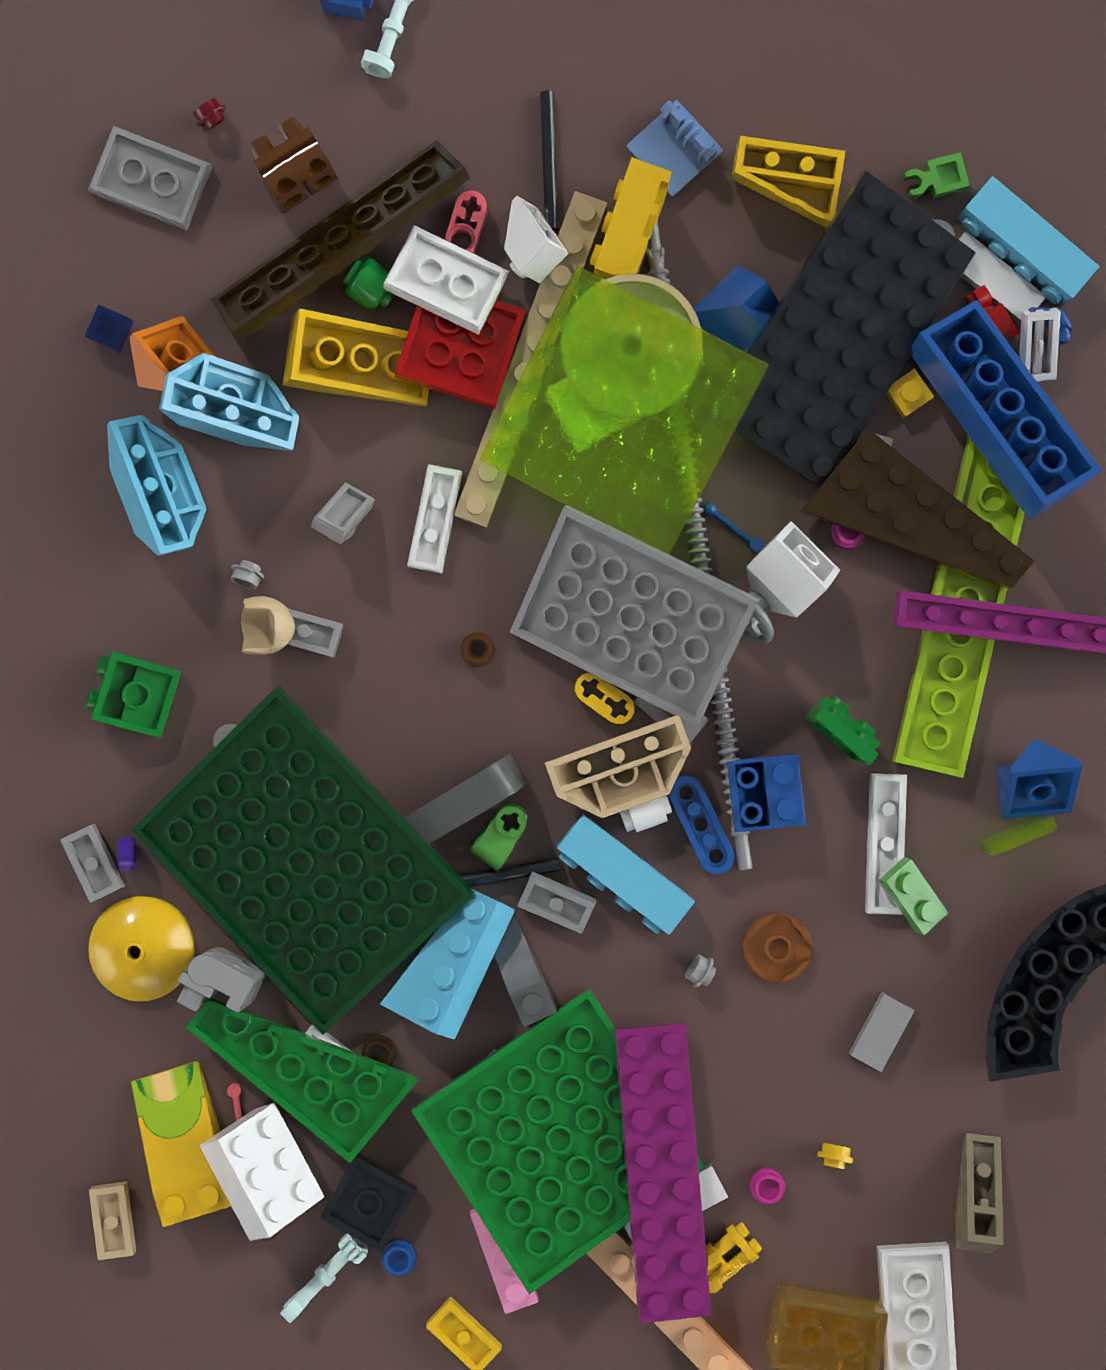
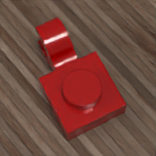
[965,285,1019,341]

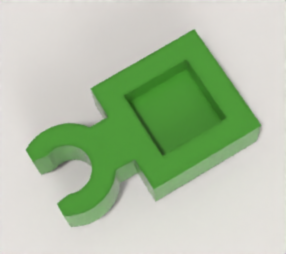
[902,152,970,199]

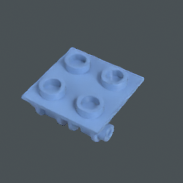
[626,100,724,197]

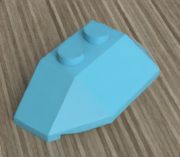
[159,353,299,451]
[107,415,207,556]

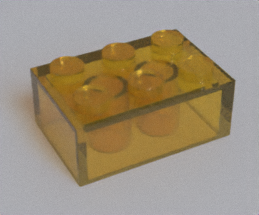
[764,1281,888,1370]

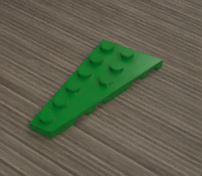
[186,998,419,1163]

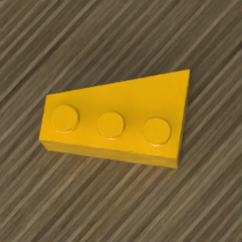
[731,136,846,228]

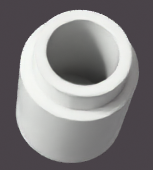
[620,796,672,833]

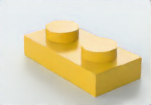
[426,1296,502,1370]

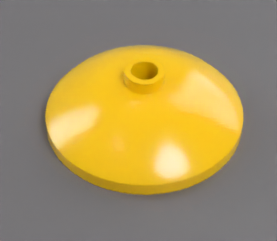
[89,896,195,1001]

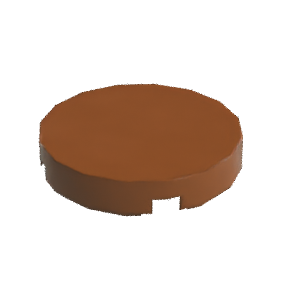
[742,912,812,983]

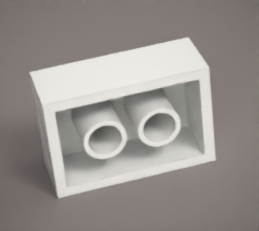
[199,1103,324,1241]

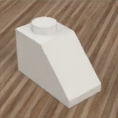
[504,196,569,283]

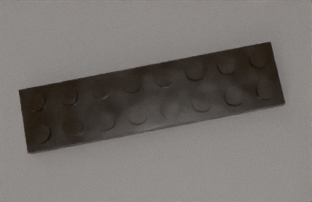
[211,140,471,341]

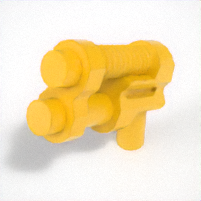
[705,1222,763,1294]

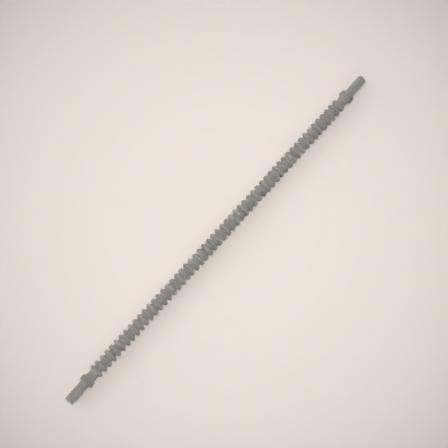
[646,220,753,870]

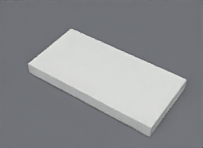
[877,1242,957,1370]

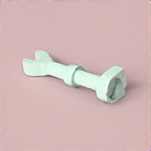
[361,0,414,78]
[280,1233,368,1323]

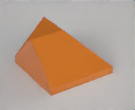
[129,315,215,391]

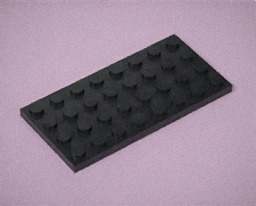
[709,171,976,488]

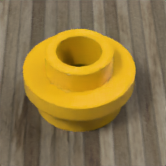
[817,1143,853,1169]

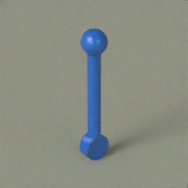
[703,502,764,552]

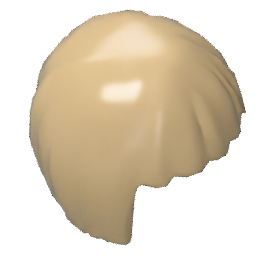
[241,596,295,655]

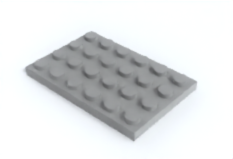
[510,505,760,726]

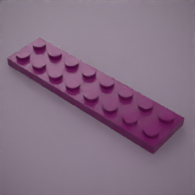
[614,1022,712,1324]

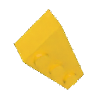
[590,157,672,281]

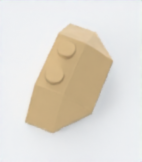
[545,715,691,818]

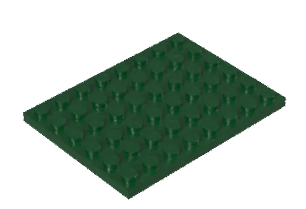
[131,686,475,1035]

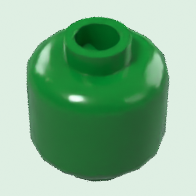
[342,258,395,311]

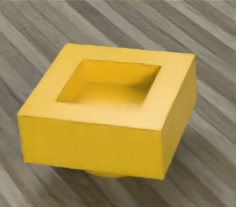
[886,369,934,419]

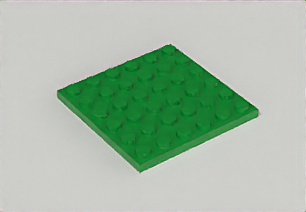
[411,988,705,1294]

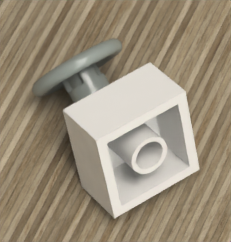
[742,521,840,644]

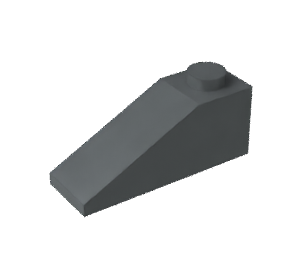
[494,912,556,1027]

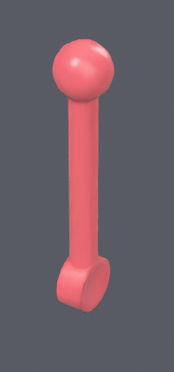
[227,1083,243,1121]

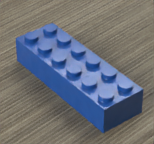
[911,300,1102,520]

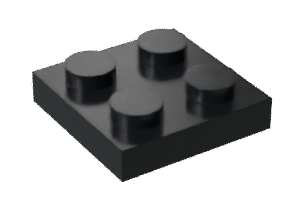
[320,1153,417,1252]

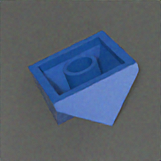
[693,265,779,363]
[996,739,1083,820]

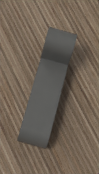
[404,753,529,844]

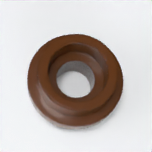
[460,632,495,667]

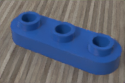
[668,775,734,874]

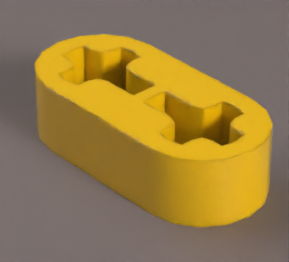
[575,672,634,724]

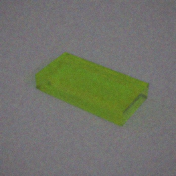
[979,815,1058,856]

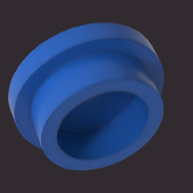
[381,1239,417,1276]

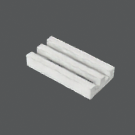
[1019,308,1061,381]

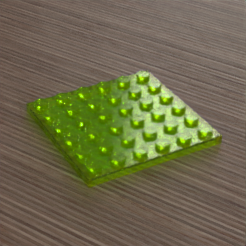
[480,266,769,555]

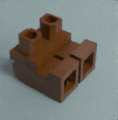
[250,117,338,214]

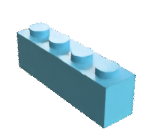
[957,176,1100,307]
[557,813,695,935]

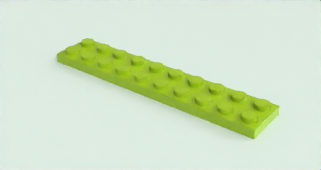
[892,435,1024,778]

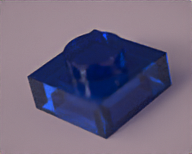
[85,304,134,353]

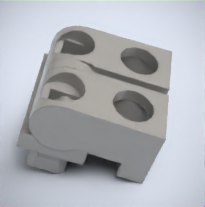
[177,947,267,1013]

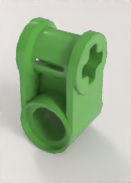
[468,803,527,871]

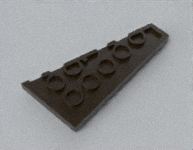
[800,428,1035,589]

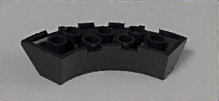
[986,884,1106,1082]

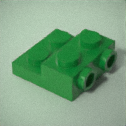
[85,650,181,738]
[803,696,881,765]

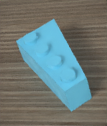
[380,889,515,1039]

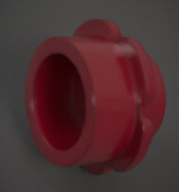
[193,98,226,130]

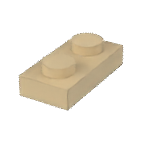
[89,1181,136,1260]

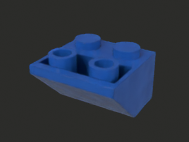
[727,753,806,832]

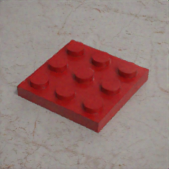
[394,300,526,410]

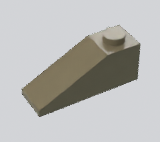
[955,1133,1004,1254]

